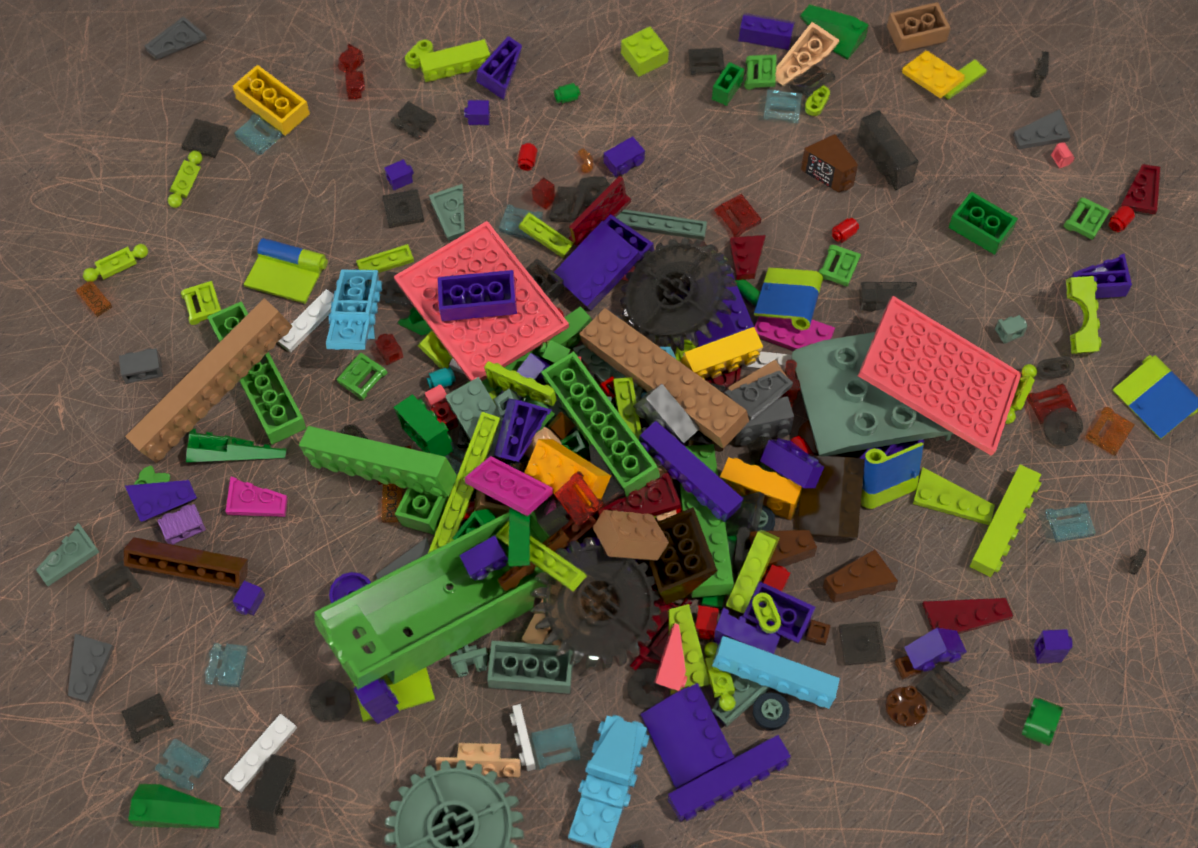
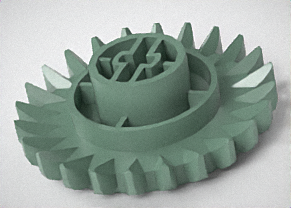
[384,760,524,848]

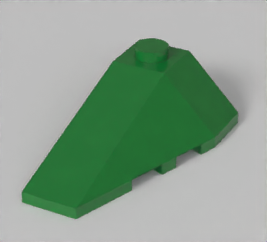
[800,4,869,60]
[128,784,222,829]

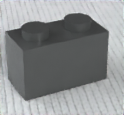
[119,348,163,384]

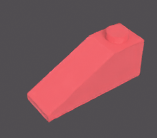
[654,623,687,691]

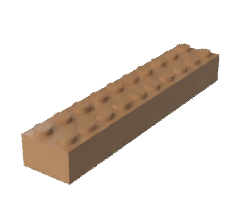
[125,298,293,463]
[579,308,749,449]

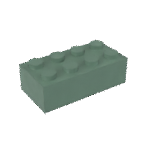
[445,377,503,459]
[487,641,574,694]

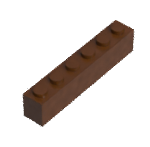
[124,537,248,588]

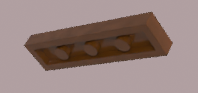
[498,528,570,591]

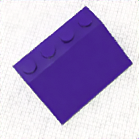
[552,221,642,311]
[677,268,754,347]
[641,683,734,789]

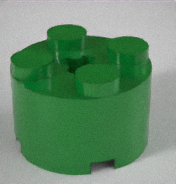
[1022,698,1064,747]

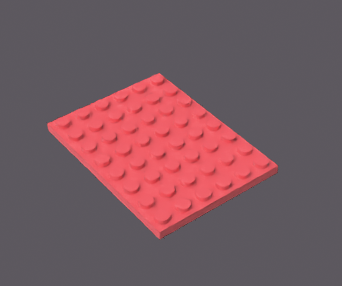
[394,221,569,381]
[858,296,1022,456]

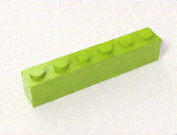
[969,464,1042,577]

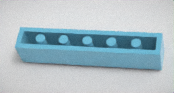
[712,636,840,709]

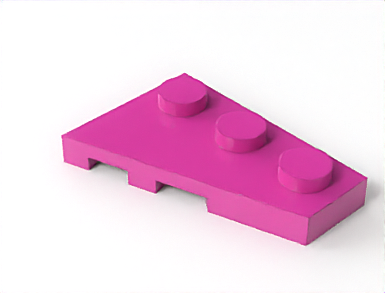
[226,476,288,517]

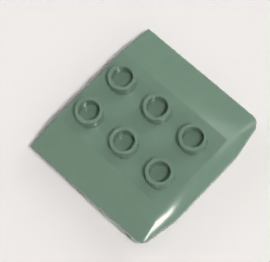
[791,332,954,456]

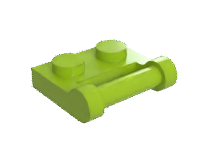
[181,281,221,325]

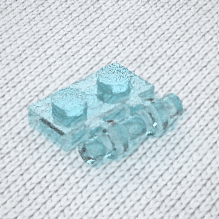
[205,643,248,687]
[155,739,210,791]

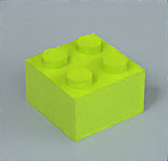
[621,26,669,77]

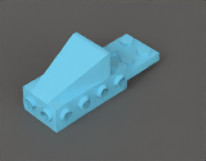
[326,270,382,350]
[568,715,650,848]

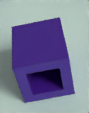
[464,100,490,125]
[384,159,414,190]
[233,581,265,616]

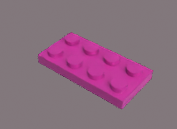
[755,316,835,351]
[465,456,553,516]

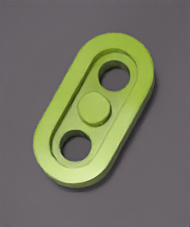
[405,40,433,69]
[805,85,830,116]
[752,593,781,633]

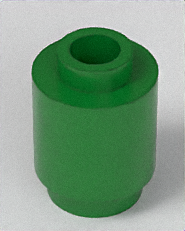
[554,83,581,104]

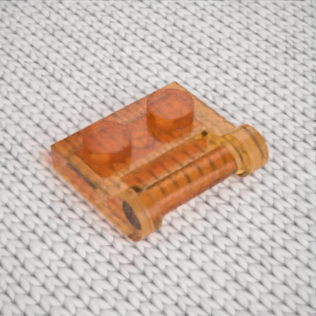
[1086,407,1135,456]

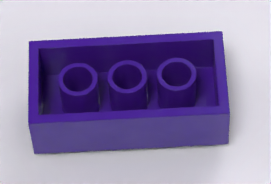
[438,270,517,321]

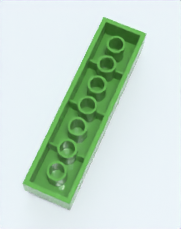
[207,301,307,445]
[541,351,660,497]
[299,426,457,497]
[677,444,734,598]

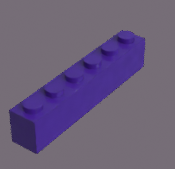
[639,421,743,522]
[668,735,791,822]

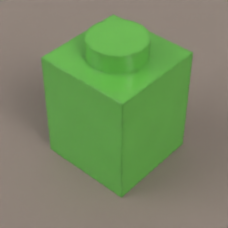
[538,340,570,364]

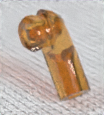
[578,148,594,173]

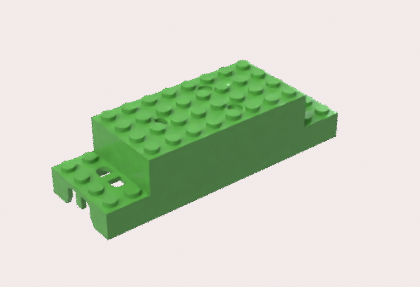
[315,511,572,689]

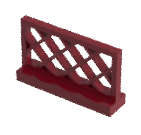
[569,176,632,247]

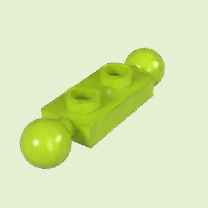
[168,151,202,208]
[83,244,148,282]
[1005,364,1037,424]
[704,642,736,711]

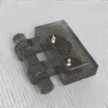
[390,101,437,139]
[380,271,414,308]

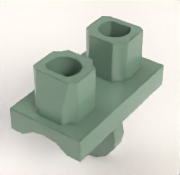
[450,644,488,677]

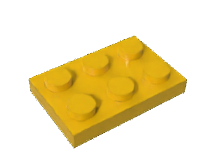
[902,50,965,98]

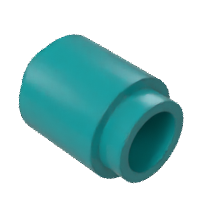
[426,367,456,389]

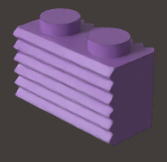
[157,504,206,545]

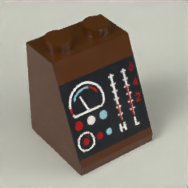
[801,134,858,193]

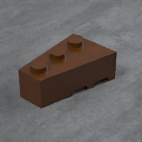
[745,530,817,570]
[823,549,898,603]

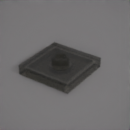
[182,119,229,158]
[382,189,424,228]
[726,492,764,536]
[839,621,886,666]

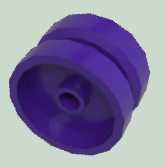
[329,572,371,603]

